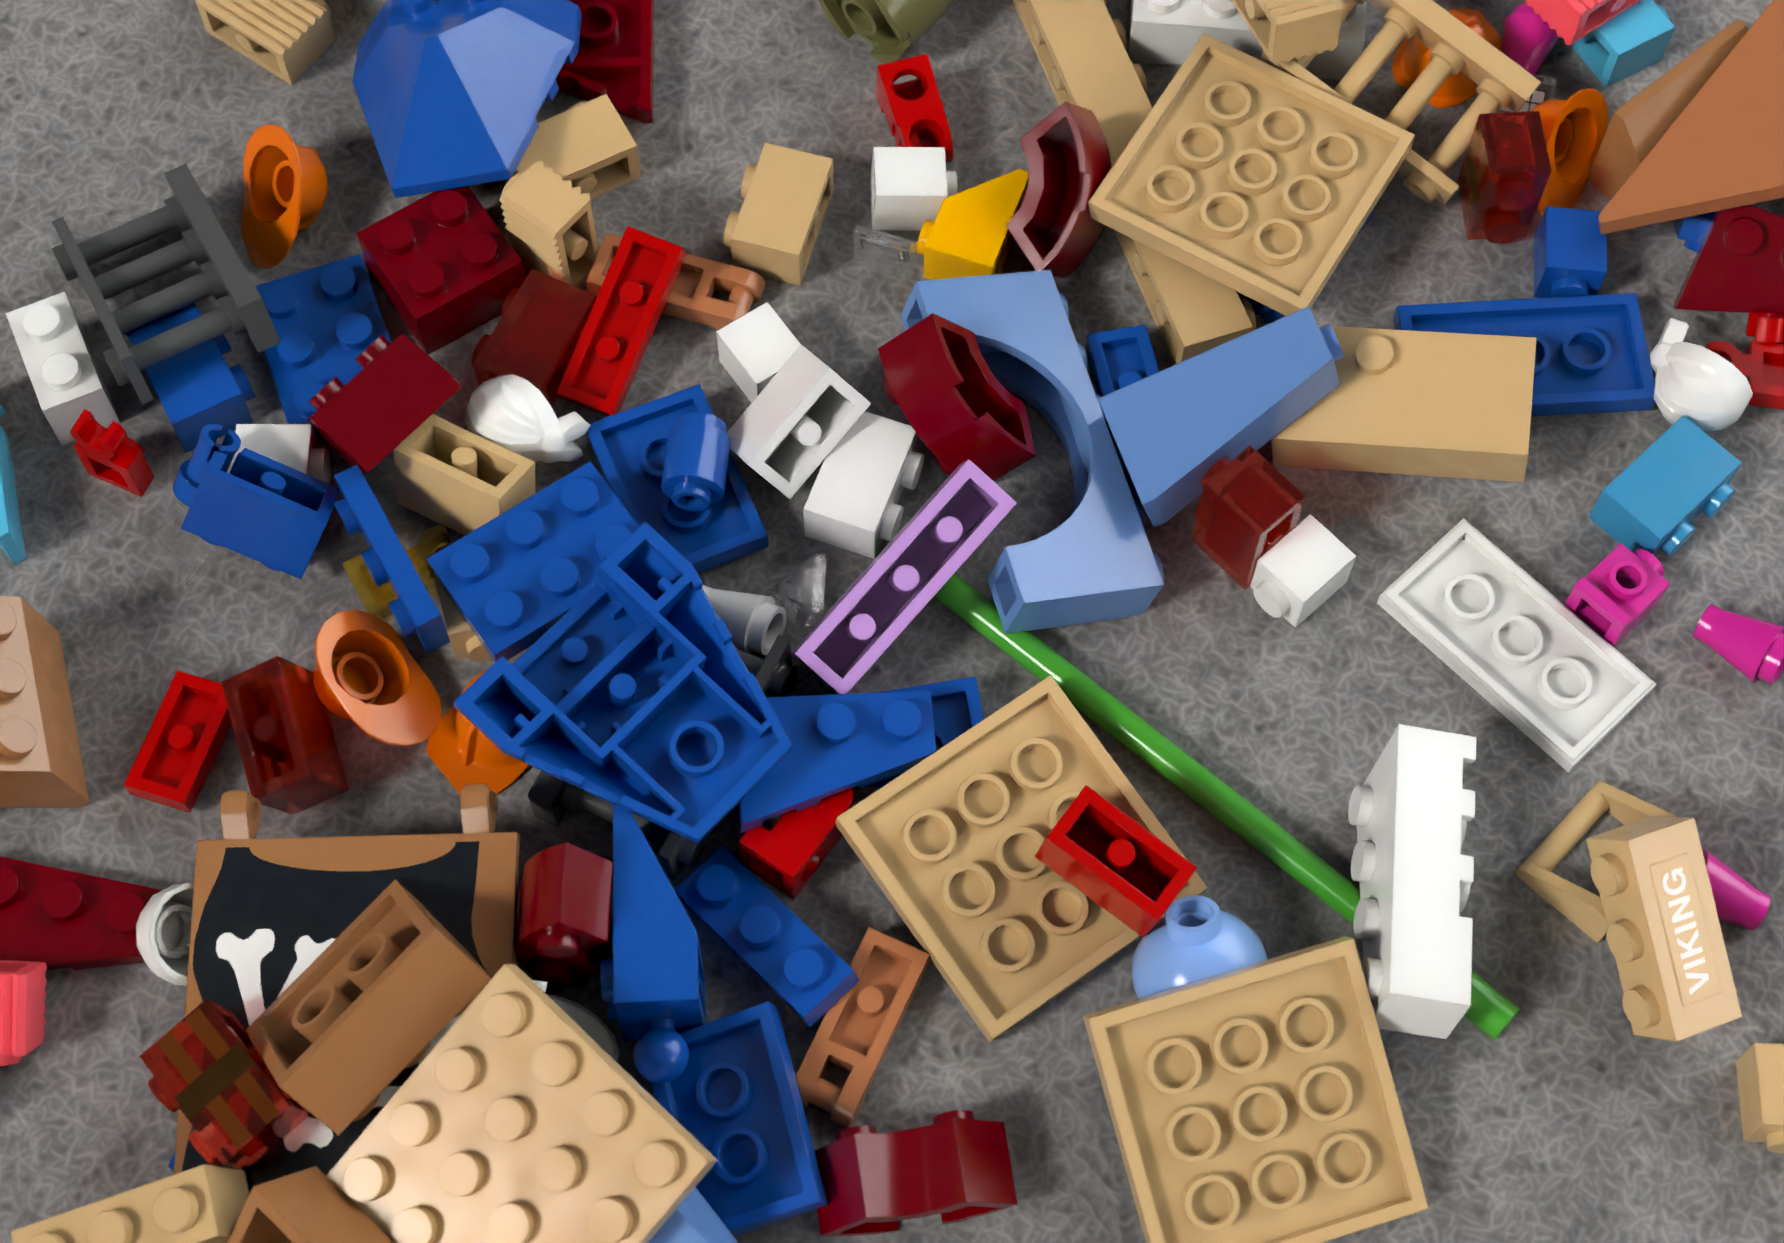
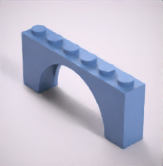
[900,270,1164,634]

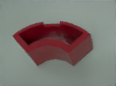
[1006,102,1112,278]
[878,313,1036,481]
[516,842,613,988]
[815,1110,1018,1236]

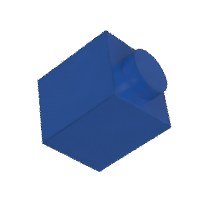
[1534,206,1607,298]

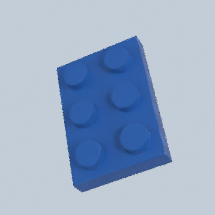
[255,254,391,440]
[586,384,769,573]
[426,461,639,662]
[652,1001,828,1237]

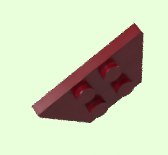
[556,0,654,123]

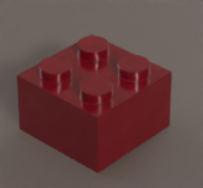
[356,186,531,355]

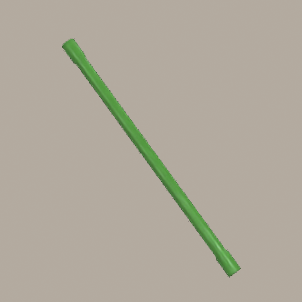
[887,533,1520,1040]

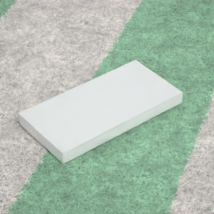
[1377,518,1657,773]

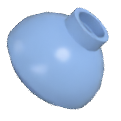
[1132,895,1268,998]

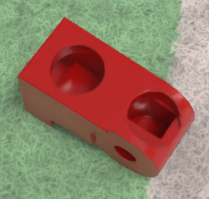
[875,53,953,163]
[739,787,853,900]

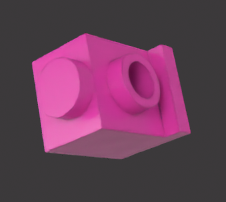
[1564,543,1670,647]

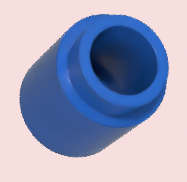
[661,412,731,511]

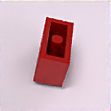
[1034,785,1197,938]

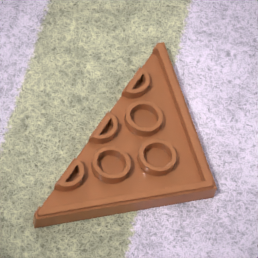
[1598,0,1784,235]

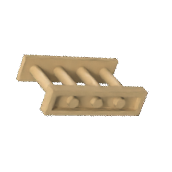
[1261,0,1541,205]

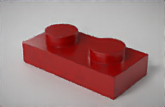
[124,671,242,813]

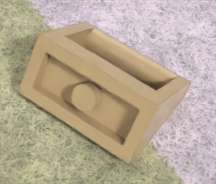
[1515,781,1676,943]

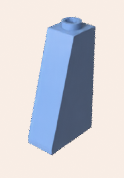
[1098,306,1344,527]

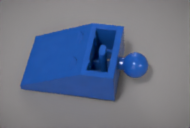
[600,804,706,1083]

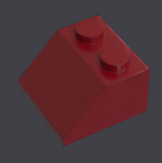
[306,333,462,474]

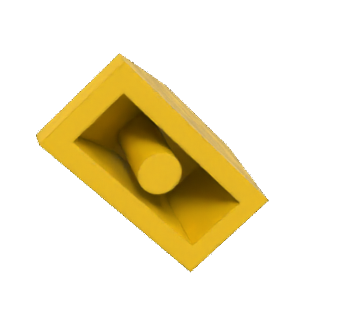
[916,169,1029,280]

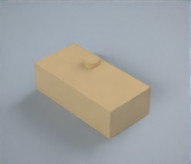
[1271,325,1537,482]

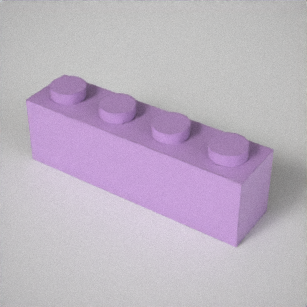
[791,459,1017,694]

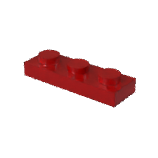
[556,226,687,417]

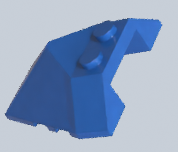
[352,0,581,198]
[453,521,793,843]

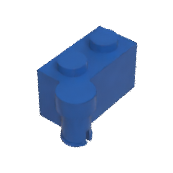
[172,424,340,579]

